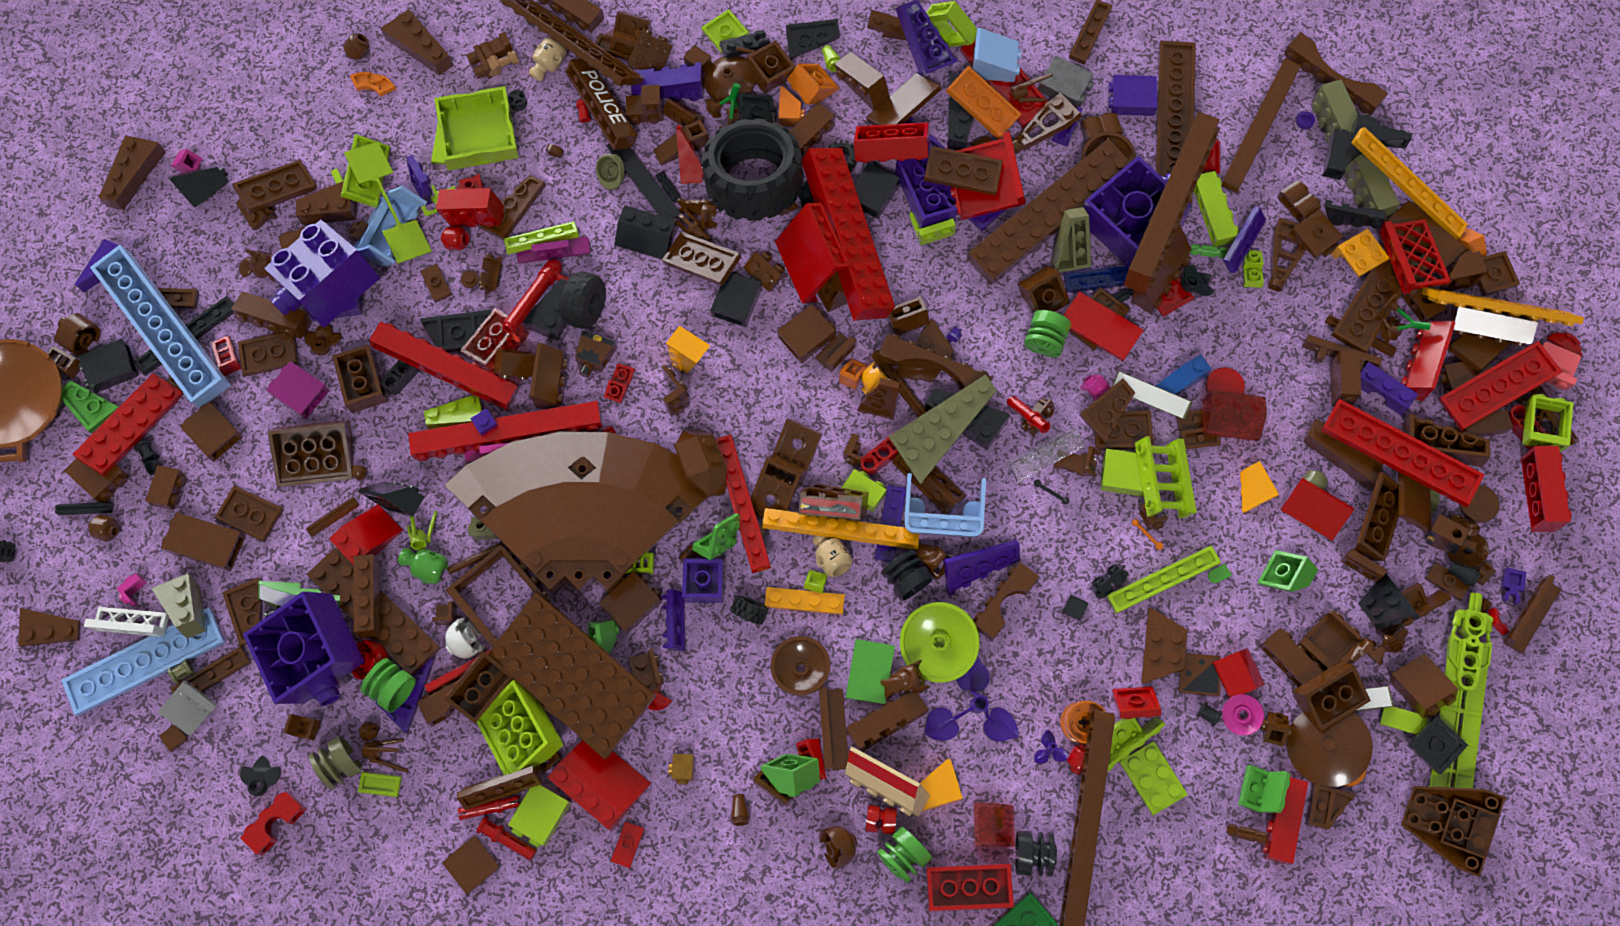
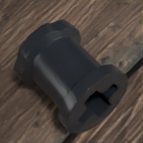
[134,440,159,465]
[1196,701,1223,727]

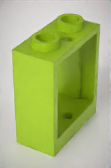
[926,1,977,47]
[1522,394,1573,452]

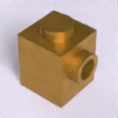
[668,754,695,785]

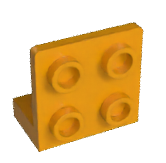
[1331,229,1389,277]

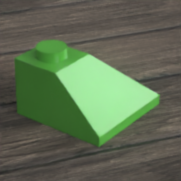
[1257,550,1318,592]
[587,619,619,654]

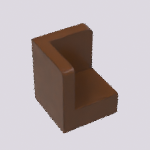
[432,601,457,625]

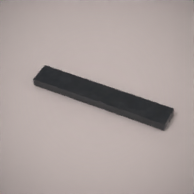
[606,143,680,220]
[134,296,234,376]

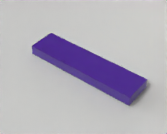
[1223,207,1266,273]
[874,485,906,562]

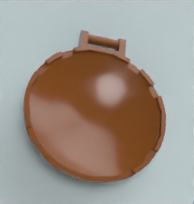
[0,339,63,463]

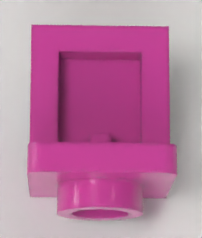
[1080,375,1111,401]
[116,573,147,607]

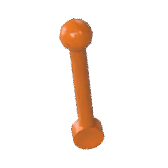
[1132,519,1164,550]

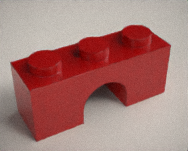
[240,791,307,856]

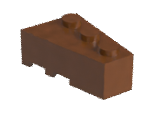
[296,181,356,225]

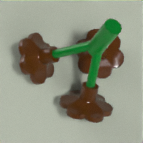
[705,83,740,129]
[1380,293,1431,343]

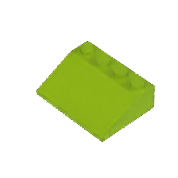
[476,680,563,776]

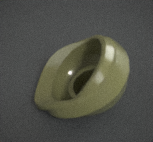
[596,154,624,190]

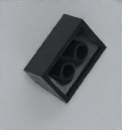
[614,205,678,260]
[357,481,424,517]

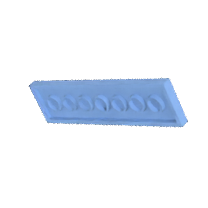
[61,607,226,716]

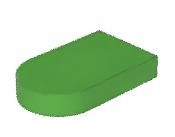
[1208,564,1232,583]

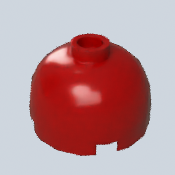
[351,640,389,680]

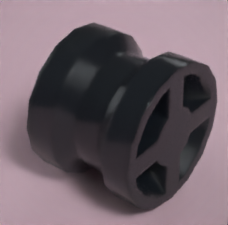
[508,90,528,111]

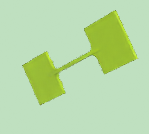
[344,141,432,264]

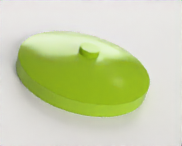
[900,602,980,683]

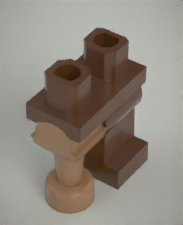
[466,31,519,79]

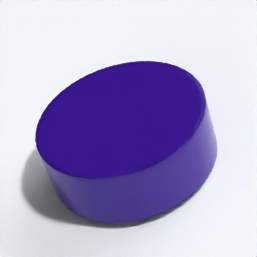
[1296,111,1315,130]

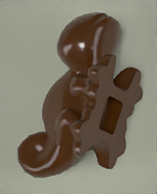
[239,249,277,283]

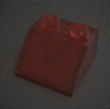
[973,803,1015,847]

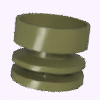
[309,735,363,790]

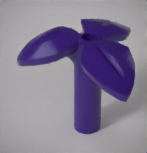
[1034,730,1069,764]

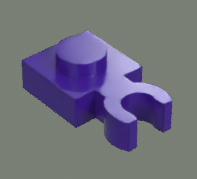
[1501,567,1527,605]

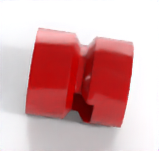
[865,805,897,835]

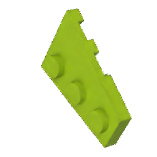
[423,395,483,429]

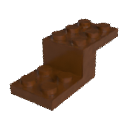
[751,418,823,518]

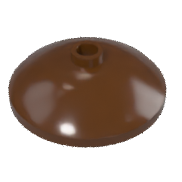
[704,56,756,104]
[1081,132,1137,162]
[770,636,831,696]

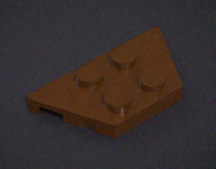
[896,319,954,382]
[1141,608,1188,684]

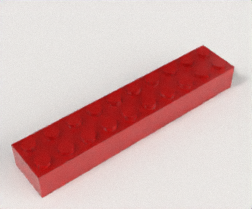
[802,148,895,321]

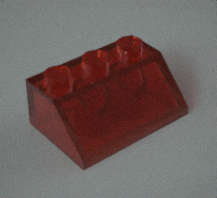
[460,308,530,374]
[1202,390,1267,441]

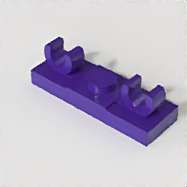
[662,589,685,651]

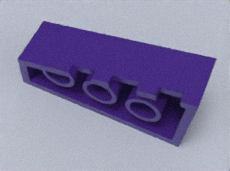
[895,0,958,76]
[895,158,958,229]

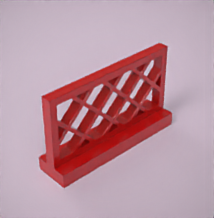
[1379,219,1451,294]

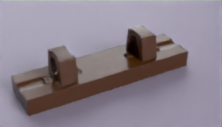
[1302,334,1383,371]

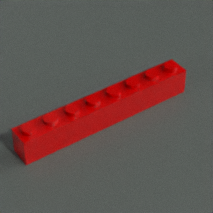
[369,321,518,411]

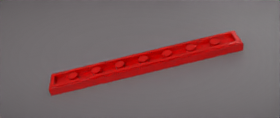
[715,434,771,574]

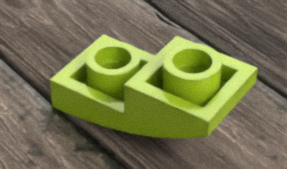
[1243,250,1264,288]
[1380,707,1428,735]

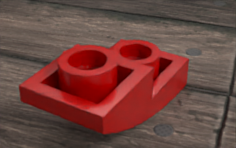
[603,363,636,403]

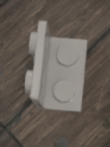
[158,680,217,736]

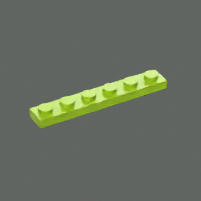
[1107,545,1221,614]

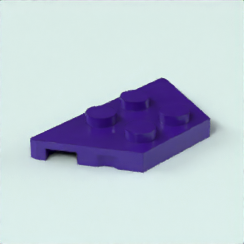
[375,658,435,733]

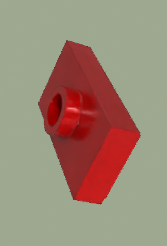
[611,822,645,868]

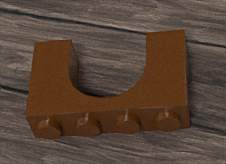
[1438,361,1513,437]

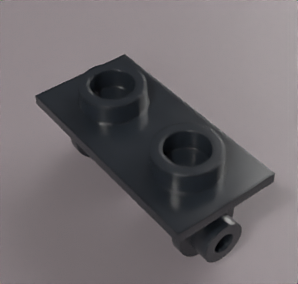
[1088,564,1129,600]

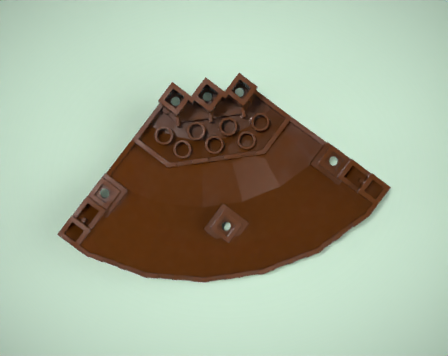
[444,432,710,596]

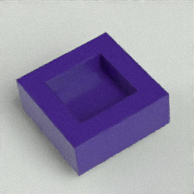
[470,408,498,436]

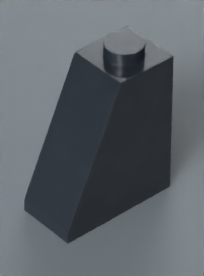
[168,165,229,208]

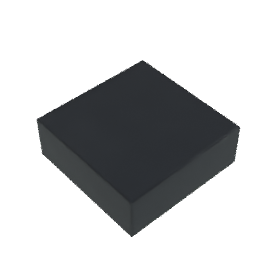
[1062,594,1088,621]

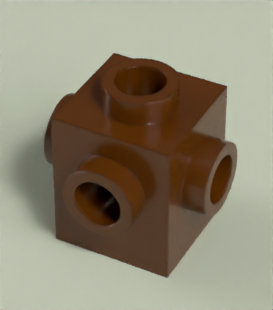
[1260,711,1292,746]

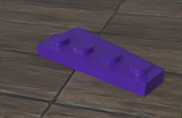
[944,540,1020,596]

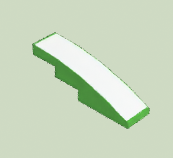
[258,581,340,607]

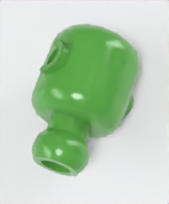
[398,548,448,584]

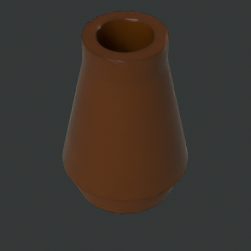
[730,794,751,826]

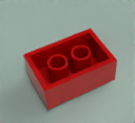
[436,188,504,227]

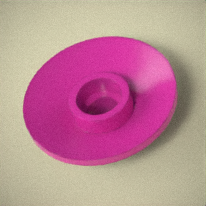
[1222,694,1264,735]

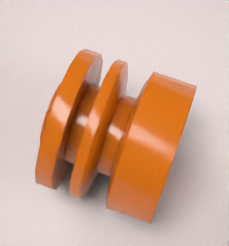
[1060,700,1106,744]

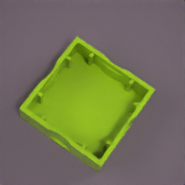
[434,86,519,171]

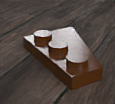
[1079,378,1135,444]
[18,608,80,647]

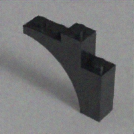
[1322,114,1413,180]

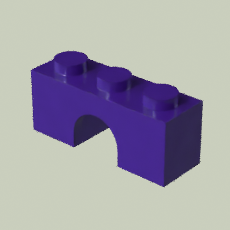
[1361,362,1418,416]

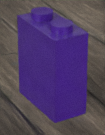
[1108,75,1157,116]

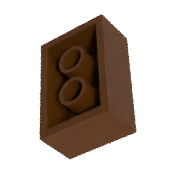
[332,344,388,413]

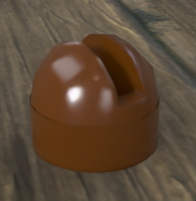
[351,465,368,480]

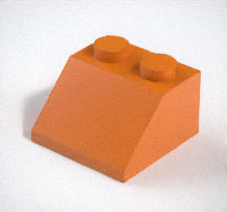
[787,64,840,105]

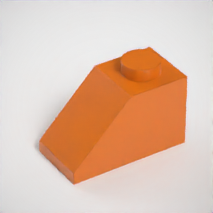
[779,87,805,126]

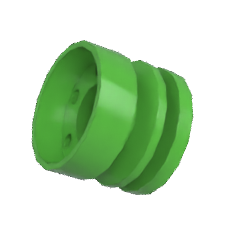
[1024,310,1072,358]
[361,658,416,713]
[877,827,933,884]

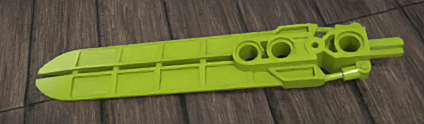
[1429,592,1493,788]

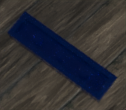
[1063,266,1129,293]

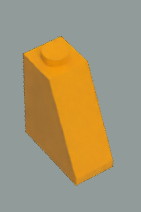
[920,759,963,812]

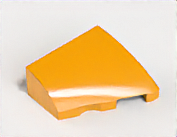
[1240,461,1279,513]

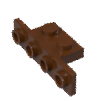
[1375,583,1452,636]

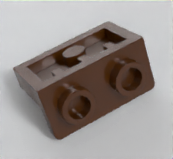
[663,99,704,127]
[628,648,664,693]

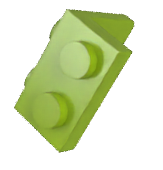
[909,212,956,246]

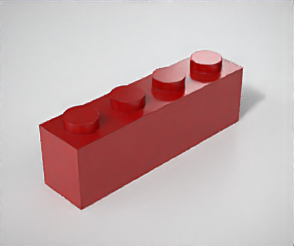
[1262,777,1308,865]

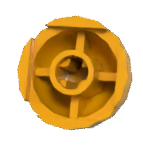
[861,362,888,395]

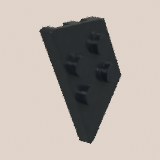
[420,310,493,352]
[1358,573,1420,630]

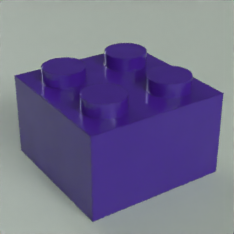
[682,559,724,603]

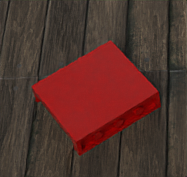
[945,131,1026,220]
[775,203,850,304]

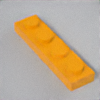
[765,587,845,615]

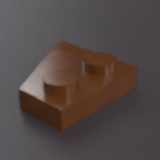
[1306,784,1355,830]

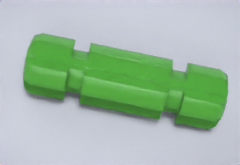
[1191,244,1227,258]

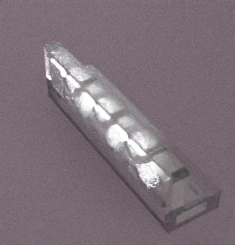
[1004,428,1085,482]

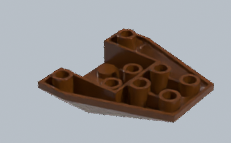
[1401,786,1506,877]

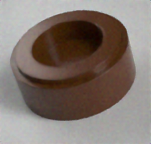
[545,144,565,158]

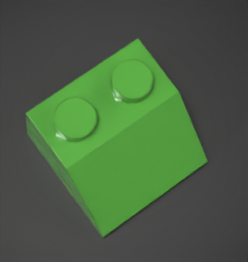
[761,753,820,797]

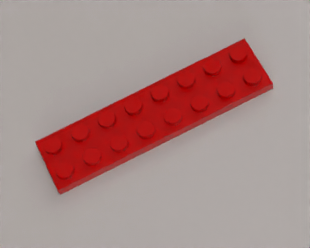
[1321,399,1485,508]

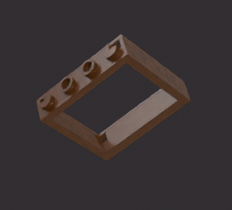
[446,545,552,647]

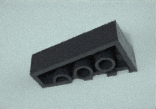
[947,73,975,151]
[924,388,1010,451]

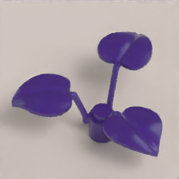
[924,657,1019,742]

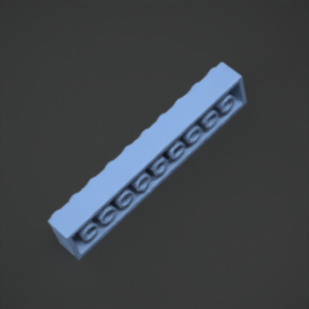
[90,245,231,408]

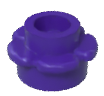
[946,326,963,343]

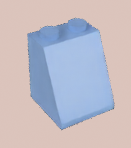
[973,28,1021,82]

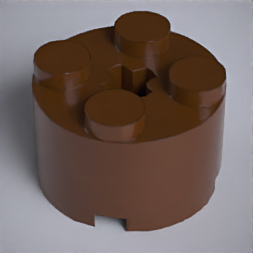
[54,313,101,357]

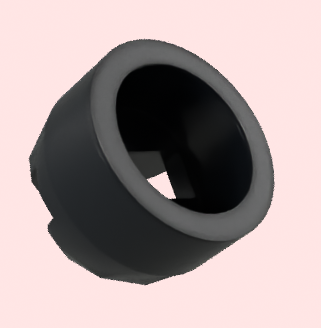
[145,459,163,475]

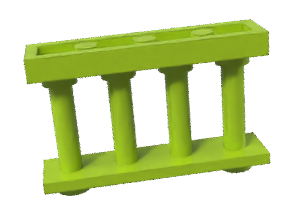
[1135,436,1197,518]

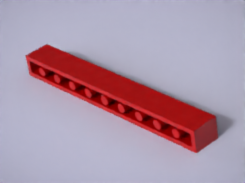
[408,401,603,461]

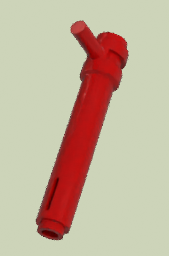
[502,259,570,334]

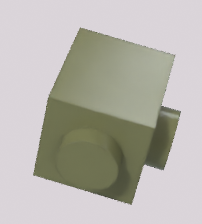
[468,517,498,541]

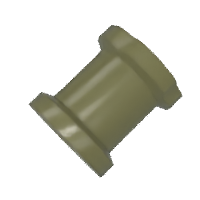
[167,659,195,684]

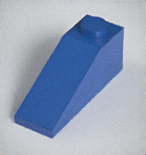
[1156,354,1212,395]

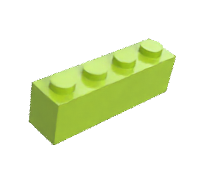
[1194,171,1239,247]

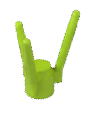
[407,511,438,550]

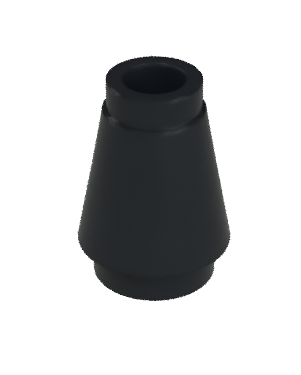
[1448,561,1481,587]

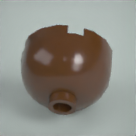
[819,826,857,869]

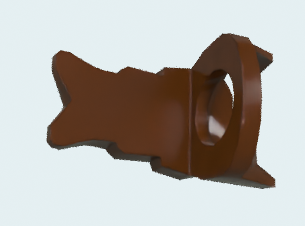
[677,199,718,230]
[1054,446,1102,477]
[911,540,954,580]
[1338,638,1386,666]
[880,660,930,699]

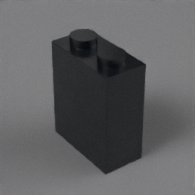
[854,162,900,220]
[710,272,762,327]
[79,338,139,393]

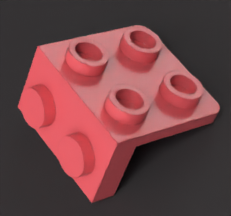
[1542,342,1581,390]

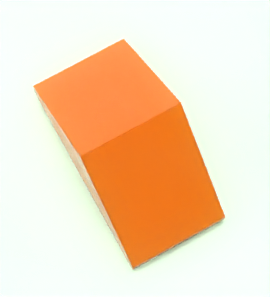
[1457,228,1487,257]
[839,358,869,390]

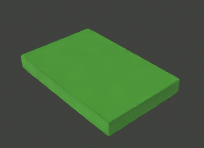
[846,639,895,705]

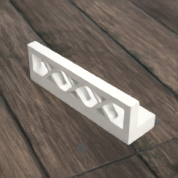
[84,607,169,637]

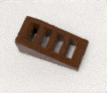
[47,346,81,379]

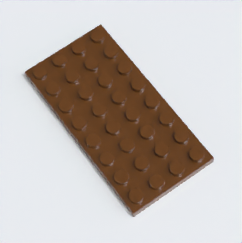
[488,592,657,759]

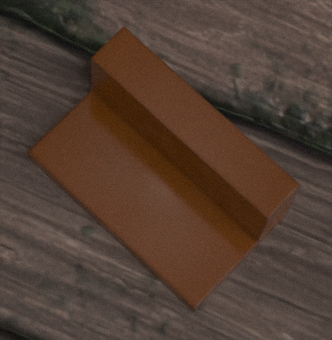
[815,332,857,373]

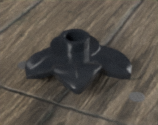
[1181,264,1214,296]
[240,756,281,797]

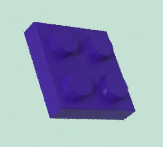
[406,155,433,206]

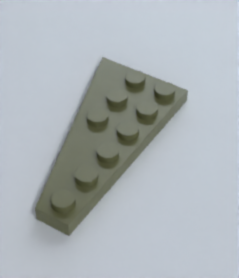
[889,375,997,485]

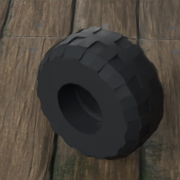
[559,271,606,329]

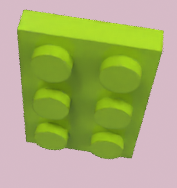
[1119,741,1188,816]

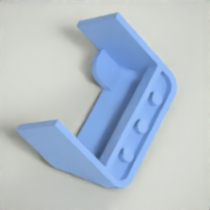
[354,186,427,267]
[904,473,986,537]

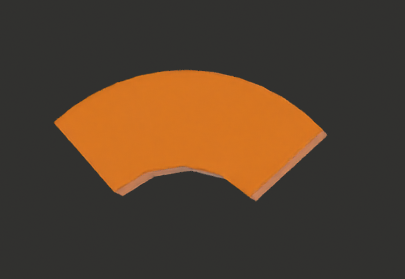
[349,72,396,97]

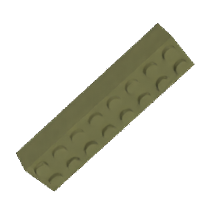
[1311,79,1400,219]

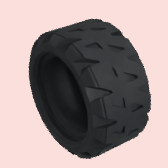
[702,118,803,221]

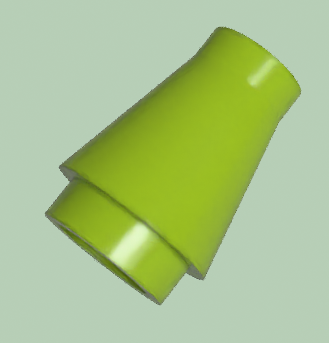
[822,45,841,72]

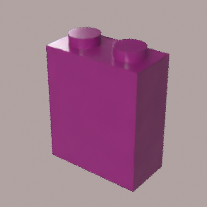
[266,361,330,419]

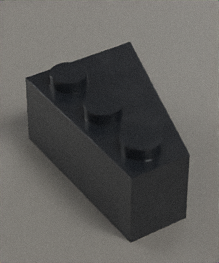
[522,279,567,341]

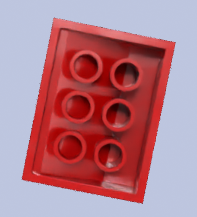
[547,740,651,832]

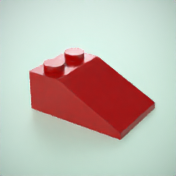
[329,505,403,565]

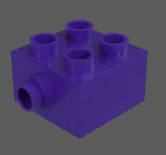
[1083,155,1192,268]
[264,220,380,328]
[243,591,364,706]

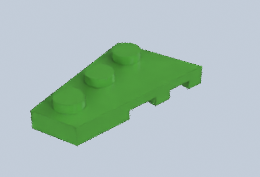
[61,381,118,433]

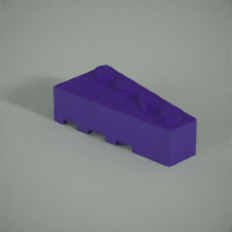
[631,62,704,101]

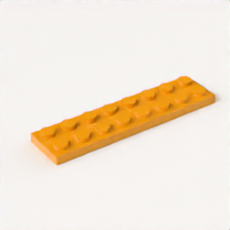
[1421,287,1584,327]

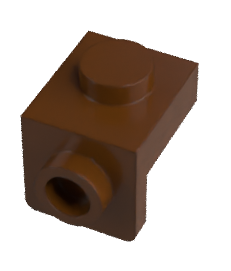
[284,714,321,741]

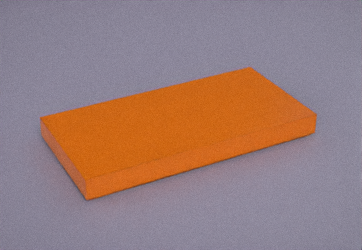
[945,65,1021,140]

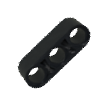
[381,360,420,395]

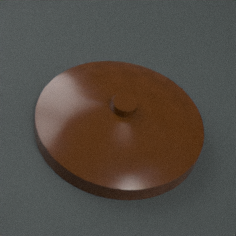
[1287,712,1373,787]

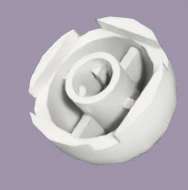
[445,618,484,659]

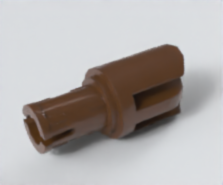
[674,208,712,242]

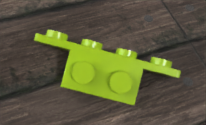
[1108,717,1166,771]

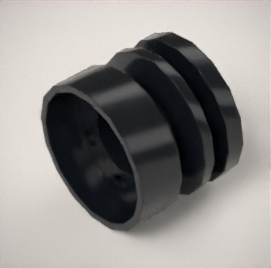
[881,550,934,602]
[1015,831,1057,877]

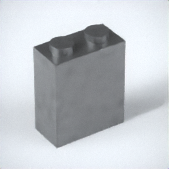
[1038,56,1094,108]

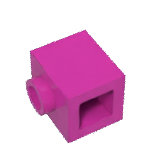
[171,149,202,173]

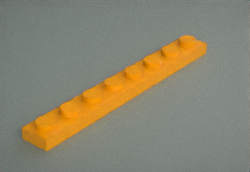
[1351,127,1468,239]
[762,508,919,550]

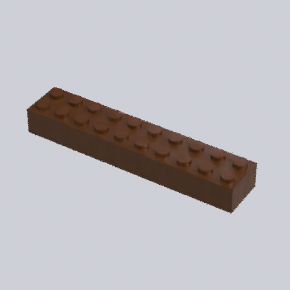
[1124,111,1220,294]
[967,139,1130,285]

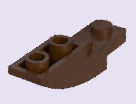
[867,10,907,41]

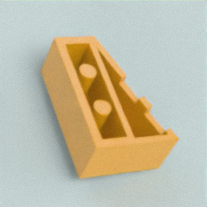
[666,325,710,373]

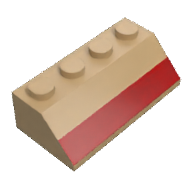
[845,747,930,817]

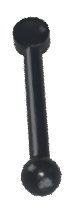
[1034,480,1069,505]

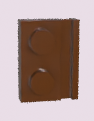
[1340,549,1387,583]

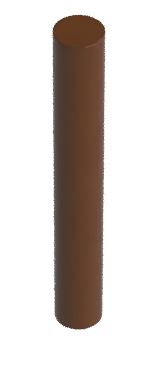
[447,543,501,575]

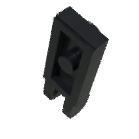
[719,30,771,58]

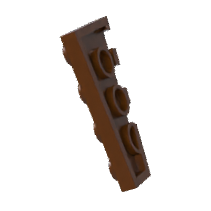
[477,175,546,241]

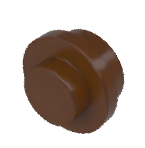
[460,270,479,288]
[359,721,379,741]

